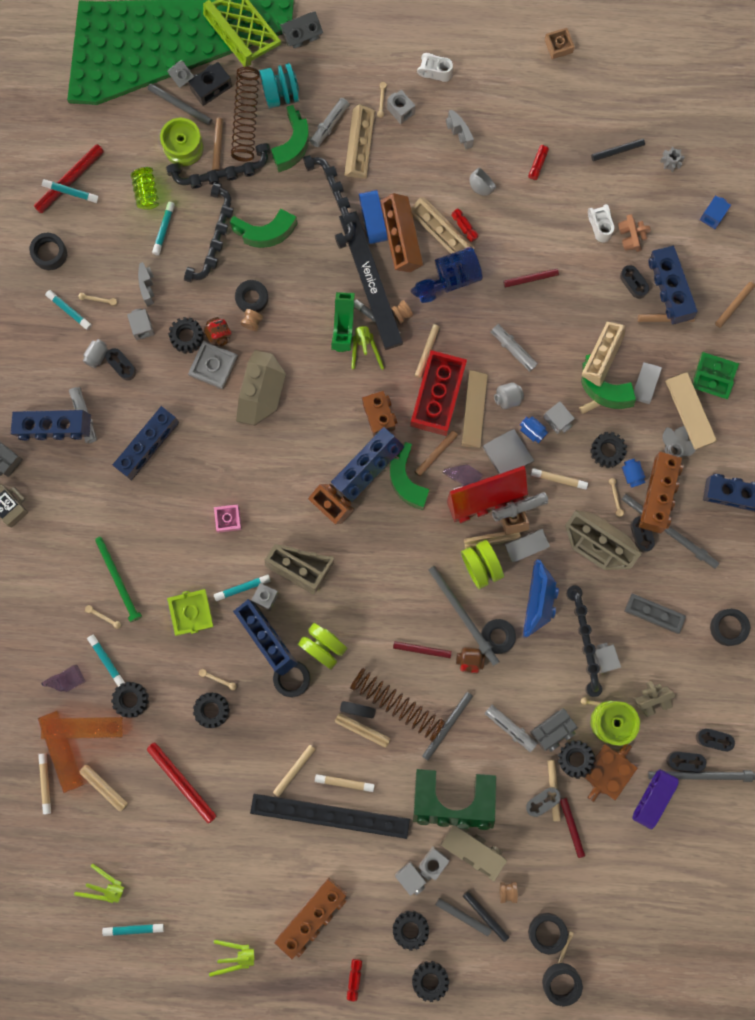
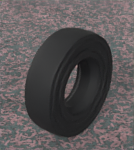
[235,280,269,313]
[481,619,516,654]
[340,701,376,719]

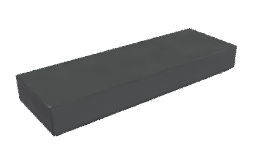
[624,593,686,634]

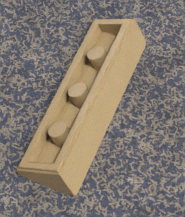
[344,104,375,179]
[411,197,475,262]
[582,322,625,387]
[461,370,487,448]
[665,373,717,450]

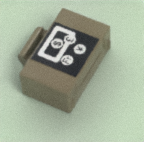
[0,483,28,528]

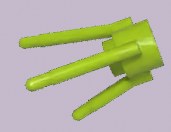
[351,326,384,370]
[74,864,125,903]
[209,940,254,977]

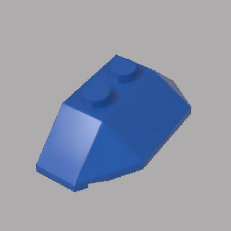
[522,559,559,638]

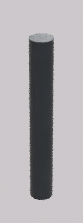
[591,138,645,162]
[463,891,509,942]

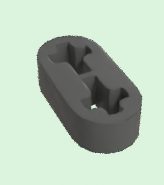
[526,787,562,817]

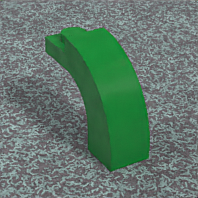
[271,105,309,173]
[230,208,298,248]
[331,292,355,352]
[581,354,636,409]
[390,442,430,510]

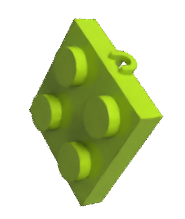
[167,589,214,636]

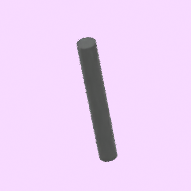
[435,898,492,936]

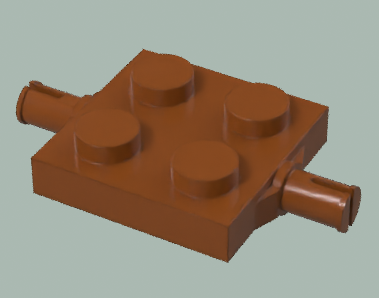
[584,744,638,802]

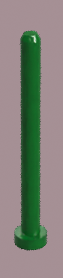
[95,537,142,623]

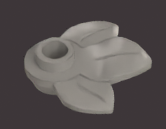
[662,426,696,457]

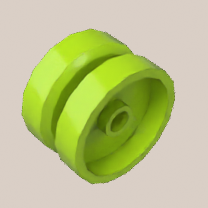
[160,117,204,167]
[461,540,504,590]
[297,623,348,670]
[590,700,640,746]

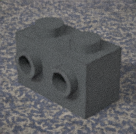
[280,11,323,49]

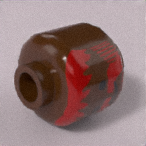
[204,317,232,347]
[456,647,485,674]

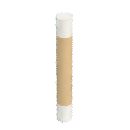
[531,468,588,490]
[39,753,51,814]
[315,774,374,792]

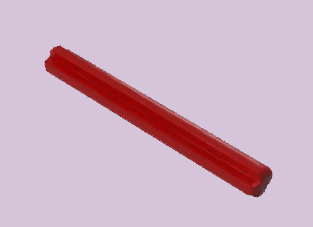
[34,144,104,213]
[147,742,217,824]

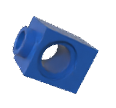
[700,195,731,229]

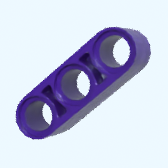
[632,769,679,830]

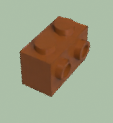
[362,391,398,437]
[308,484,354,525]

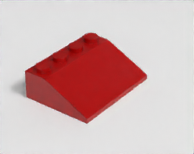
[447,466,528,524]

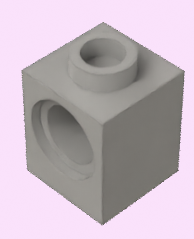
[167,60,194,88]
[387,90,415,124]
[127,309,154,340]
[543,402,575,434]
[251,583,279,611]
[594,643,621,674]
[419,846,450,881]
[395,862,426,896]

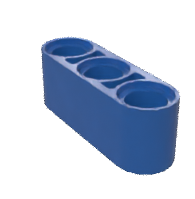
[359,190,388,244]

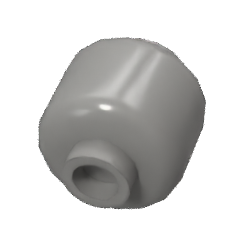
[494,382,524,409]

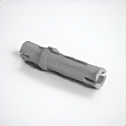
[310,98,350,147]
[490,324,538,372]
[69,387,97,444]
[492,492,548,521]
[484,704,538,752]

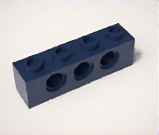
[648,245,698,325]
[112,406,179,481]
[11,410,91,441]
[331,427,405,502]
[703,474,755,512]
[233,599,298,676]

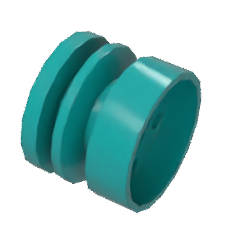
[259,63,299,109]

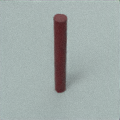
[503,268,559,288]
[393,641,452,659]
[560,797,585,858]

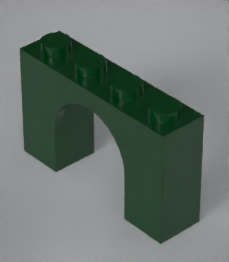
[413,769,496,830]

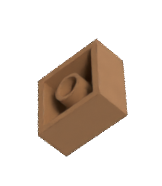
[545,28,575,59]
[501,512,529,535]

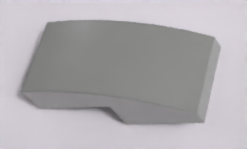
[446,110,474,149]
[138,262,154,306]
[634,362,662,404]
[505,529,550,562]

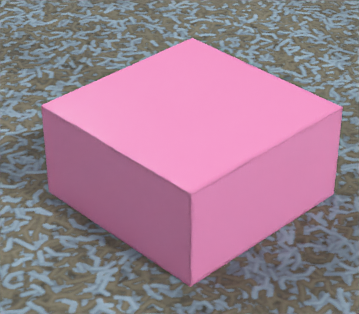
[214,505,242,533]

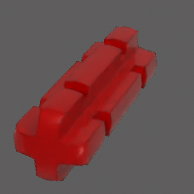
[528,145,549,180]
[451,208,478,242]
[347,959,362,1002]

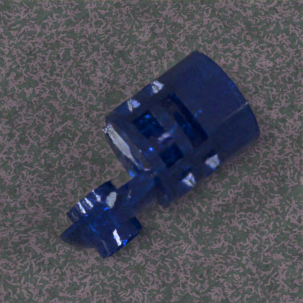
[410,246,483,303]

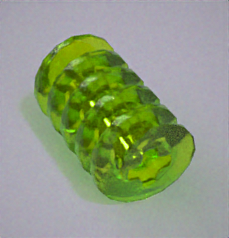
[130,167,159,210]

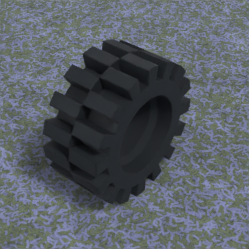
[168,317,204,354]
[590,432,627,468]
[111,682,149,718]
[193,692,230,728]
[558,740,596,779]
[393,911,429,951]
[412,961,449,1002]

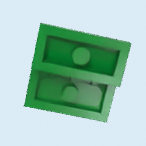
[692,352,739,399]

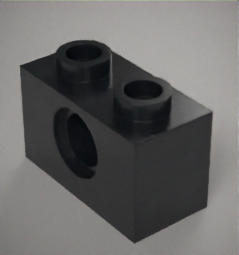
[188,62,232,106]

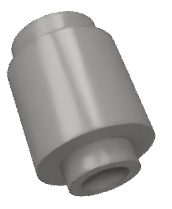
[82,339,108,369]

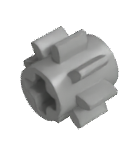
[660,147,685,172]

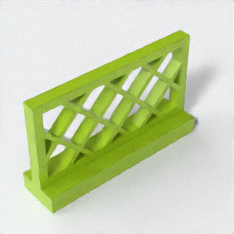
[203,0,281,66]

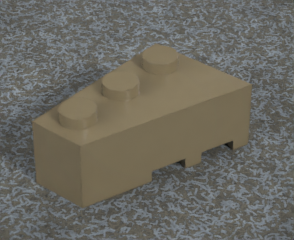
[265,544,335,595]
[440,825,507,882]

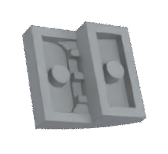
[483,429,534,474]

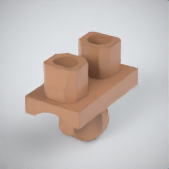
[618,214,651,252]

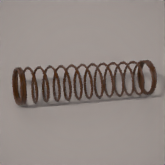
[231,66,260,162]
[350,668,445,742]

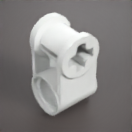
[417,53,453,82]
[588,204,614,243]

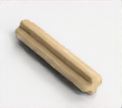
[464,531,521,549]
[335,713,390,747]
[79,765,127,811]

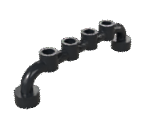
[166,143,271,189]
[303,155,357,249]
[184,182,234,283]
[566,585,602,697]

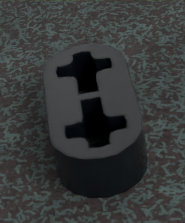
[620,265,649,299]
[106,348,136,381]
[631,516,655,553]
[696,729,735,752]
[667,752,707,772]

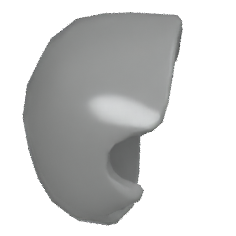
[469,168,496,196]

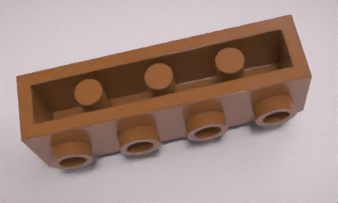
[380,193,423,272]
[639,452,683,534]
[274,878,347,960]

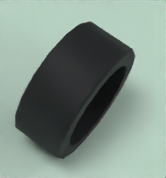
[29,232,67,271]
[710,608,751,646]
[273,661,311,698]
[528,913,568,955]
[542,963,583,1007]

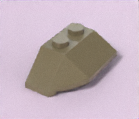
[236,350,286,426]
[565,510,642,570]

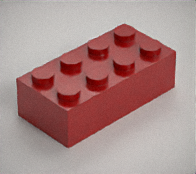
[410,350,467,436]

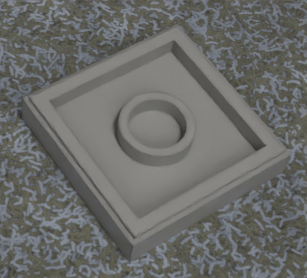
[188,341,238,390]

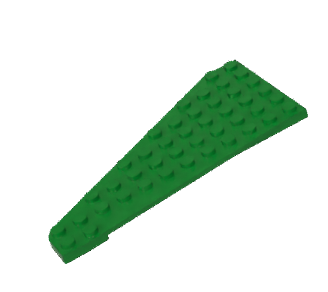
[67,0,294,105]

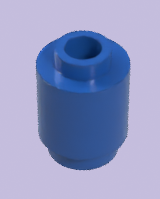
[520,416,548,444]
[621,458,646,488]

